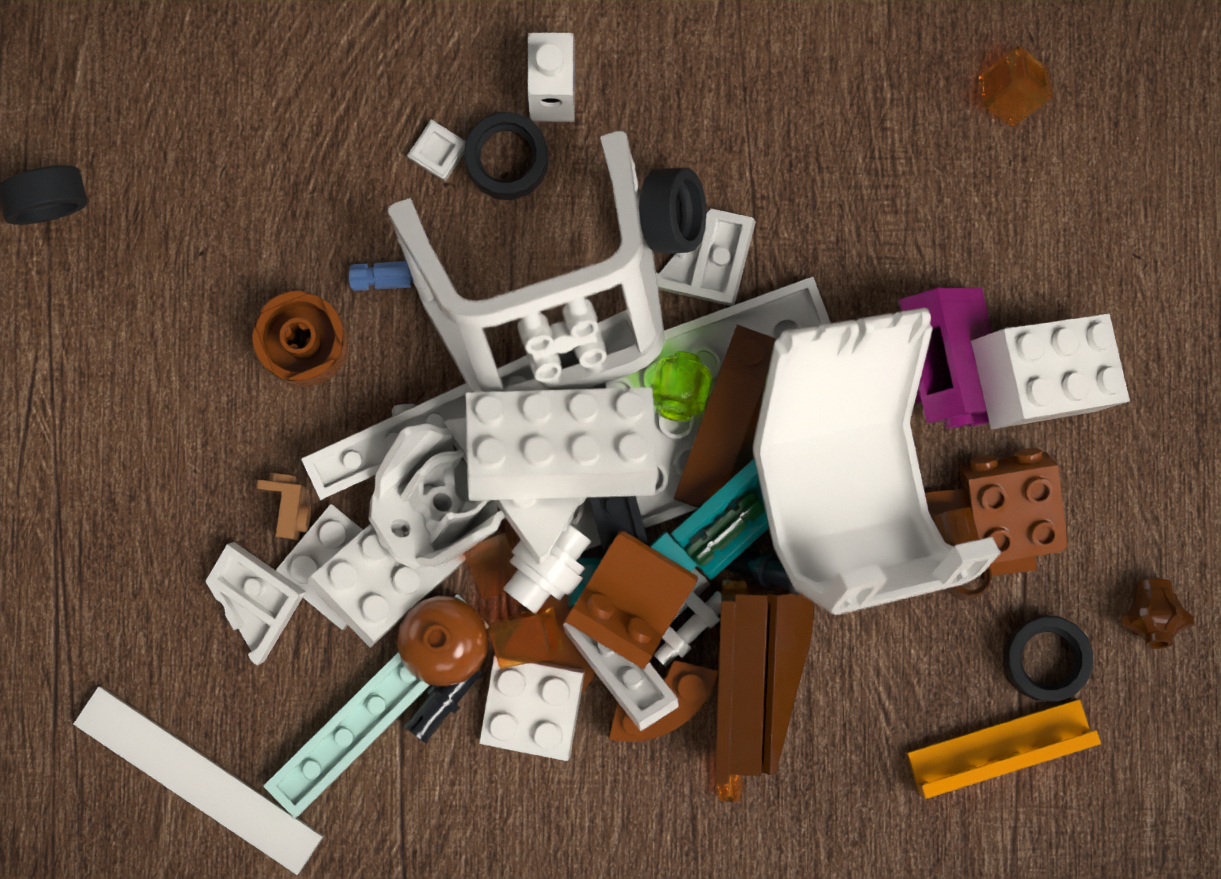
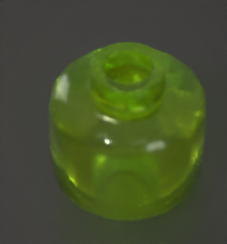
[650,351,712,422]

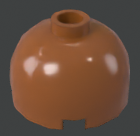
[397,596,488,687]

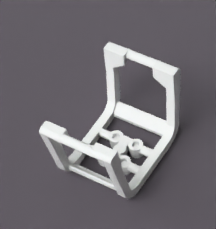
[388,131,665,392]

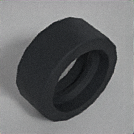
[464,112,549,200]
[0,165,88,225]
[639,167,707,254]
[1003,616,1093,702]

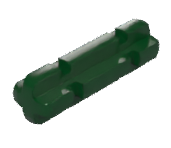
[685,491,765,567]

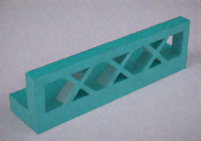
[671,458,769,580]

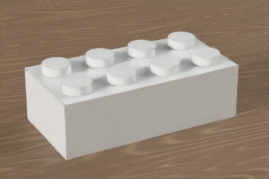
[466,387,658,501]

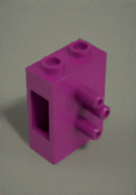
[899,288,992,429]

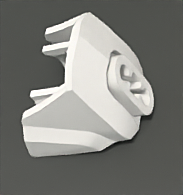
[369,424,506,569]

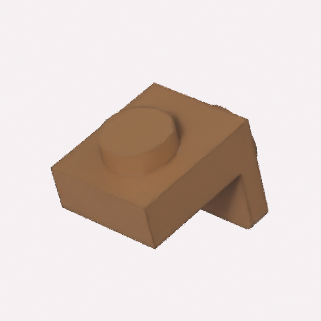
[256,473,311,541]

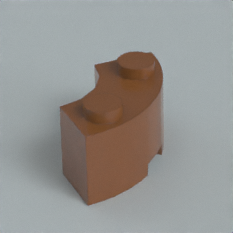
[609,660,718,742]

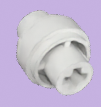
[503,524,591,614]

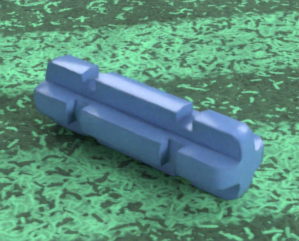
[349,261,413,291]

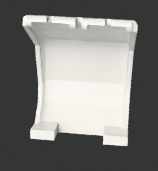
[753,308,1000,615]

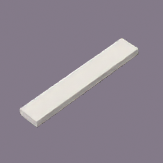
[73,686,324,875]

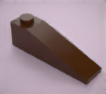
[673,324,777,508]
[710,580,814,775]

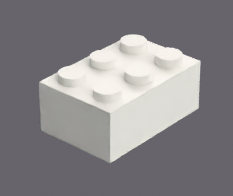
[971,314,1130,429]

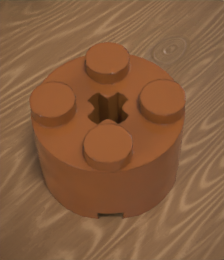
[252,291,349,387]

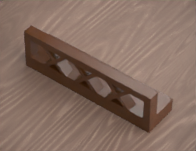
[715,591,768,784]

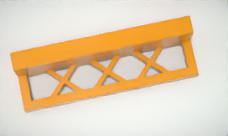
[906,699,1101,799]

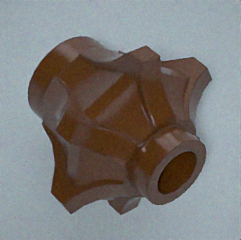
[1121,578,1194,649]

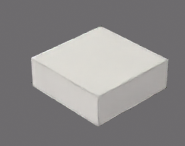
[407,120,466,182]

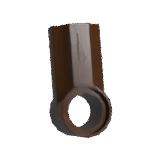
[932,507,992,601]

